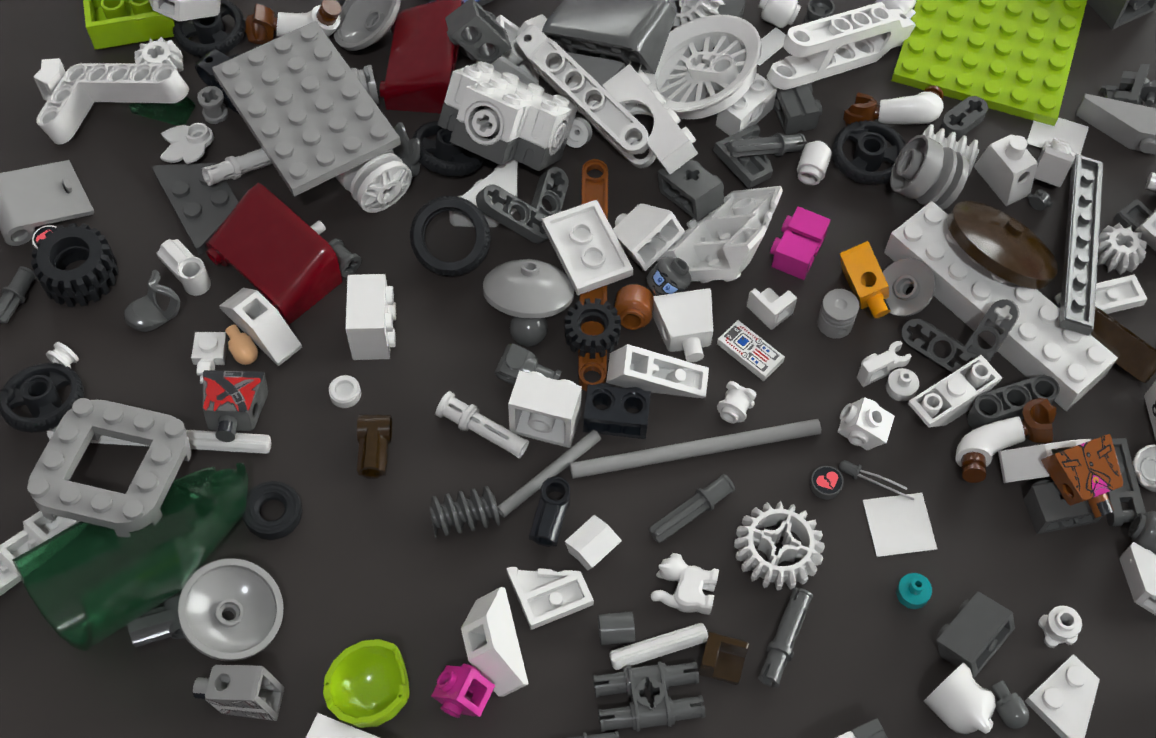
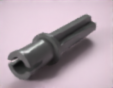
[727,133,806,157]
[649,474,736,543]

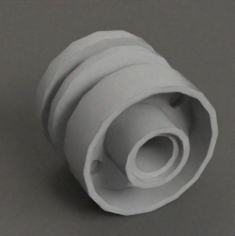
[890,135,969,210]

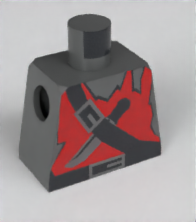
[203,370,269,442]

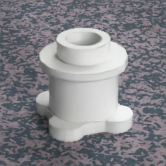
[717,381,757,424]
[1038,606,1082,648]

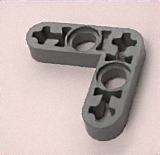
[476,167,569,244]
[902,299,1019,373]

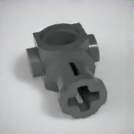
[494,343,562,385]

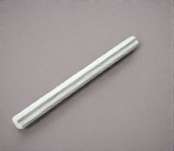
[47,426,271,454]

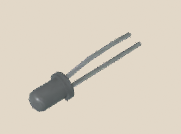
[839,460,914,500]

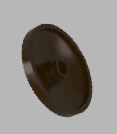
[947,201,1058,289]

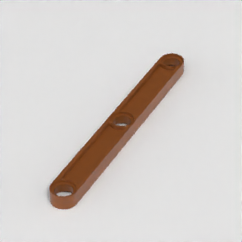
[578,159,608,392]

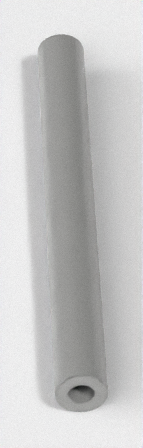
[497,430,601,518]

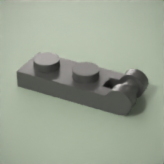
[1106,438,1146,527]

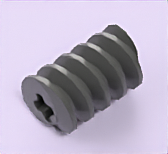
[429,486,500,538]

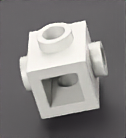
[838,397,895,450]

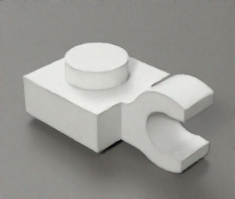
[191,332,228,384]
[857,341,912,387]

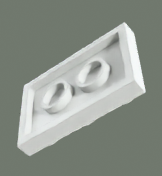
[542,200,633,295]

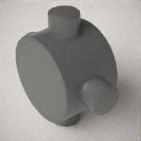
[1027,190,1053,211]

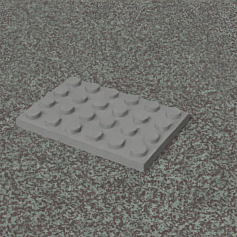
[212,21,401,197]

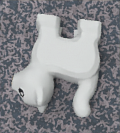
[651,553,719,615]

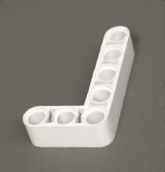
[36,63,189,145]

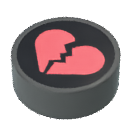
[810,466,844,500]

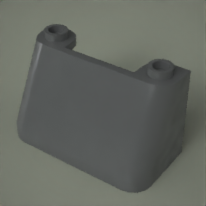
[542,0,677,74]

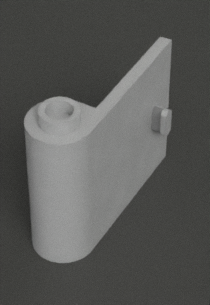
[0,160,94,246]

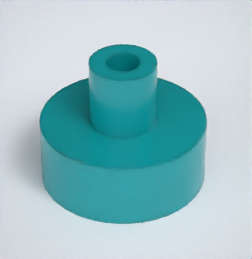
[896,573,932,609]

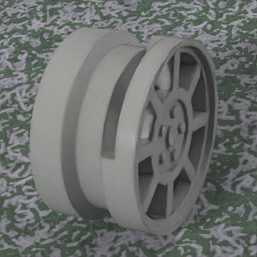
[350,65,379,105]

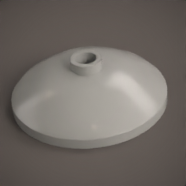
[333,0,401,51]
[483,259,574,318]
[177,558,284,661]

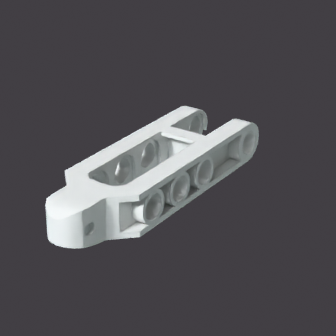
[767,2,916,90]
[515,24,656,168]

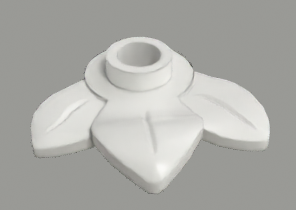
[160,123,214,164]

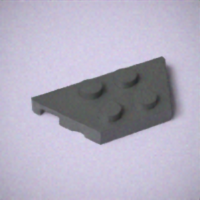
[152,163,238,255]

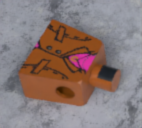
[1041,434,1123,518]

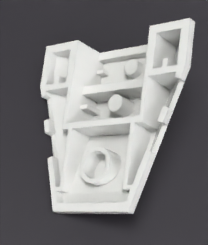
[656,186,783,283]

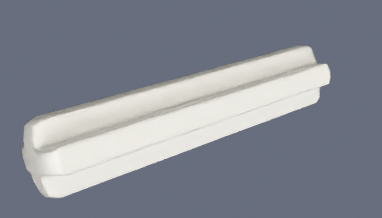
[610,623,708,670]

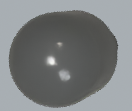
[991,680,1030,729]

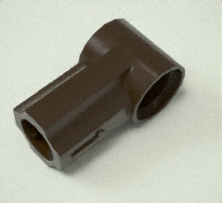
[357,415,392,479]

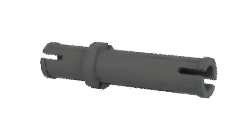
[758,587,813,687]

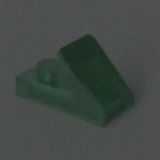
[129,96,195,126]

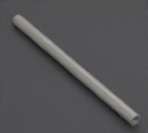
[570,419,821,479]

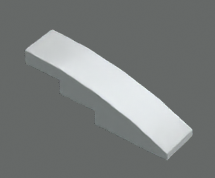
[0,511,86,596]

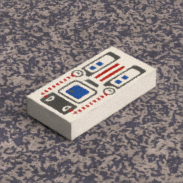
[717,320,785,381]

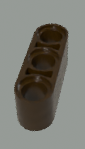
[1090,306,1156,383]

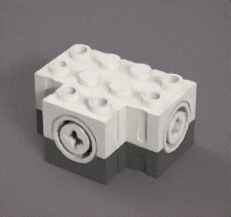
[438,61,578,171]

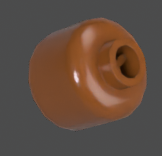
[614,284,654,330]

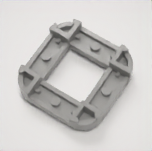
[27,398,191,537]

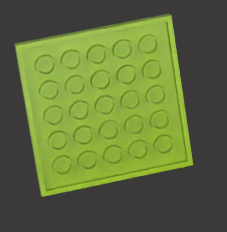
[891,0,1087,126]

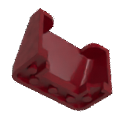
[380,0,464,114]
[206,183,343,326]

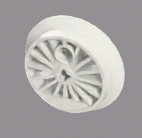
[638,15,762,119]

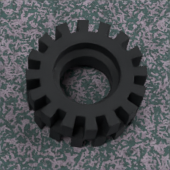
[565,298,621,359]

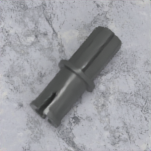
[0,266,37,324]

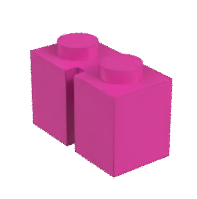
[770,206,831,280]

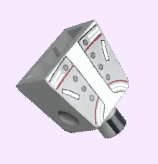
[193,665,285,721]

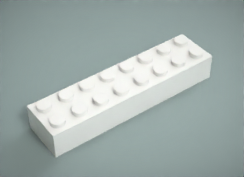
[884,201,1118,411]

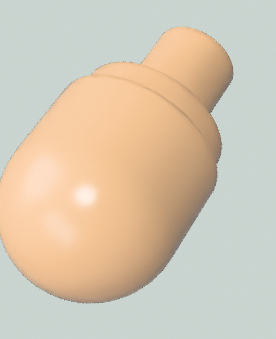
[225,325,258,365]

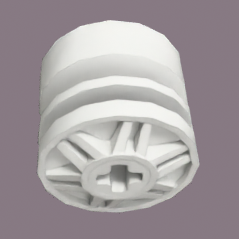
[335,149,412,213]

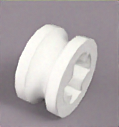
[46,342,79,368]

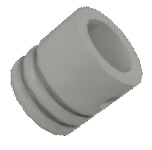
[817,289,860,339]

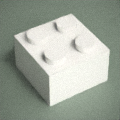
[346,274,396,360]
[508,370,582,448]

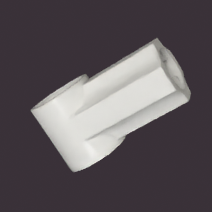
[157,239,211,296]

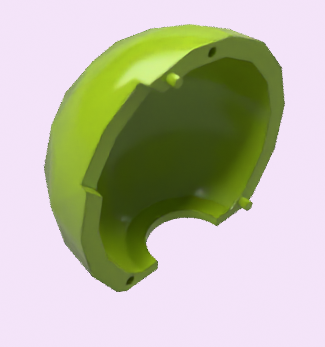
[323,639,410,728]

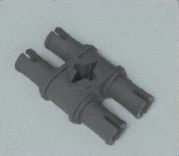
[593,661,706,732]

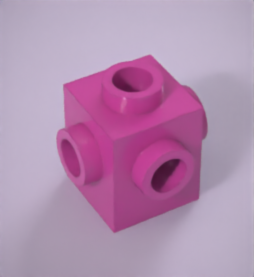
[431,664,495,718]

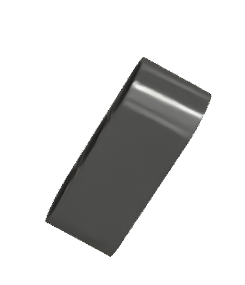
[967,375,1060,429]

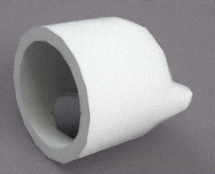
[923,662,996,734]

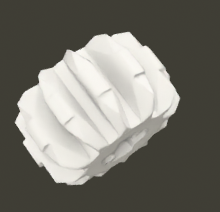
[134,37,183,72]
[1098,223,1147,275]

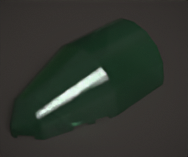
[13,463,249,651]

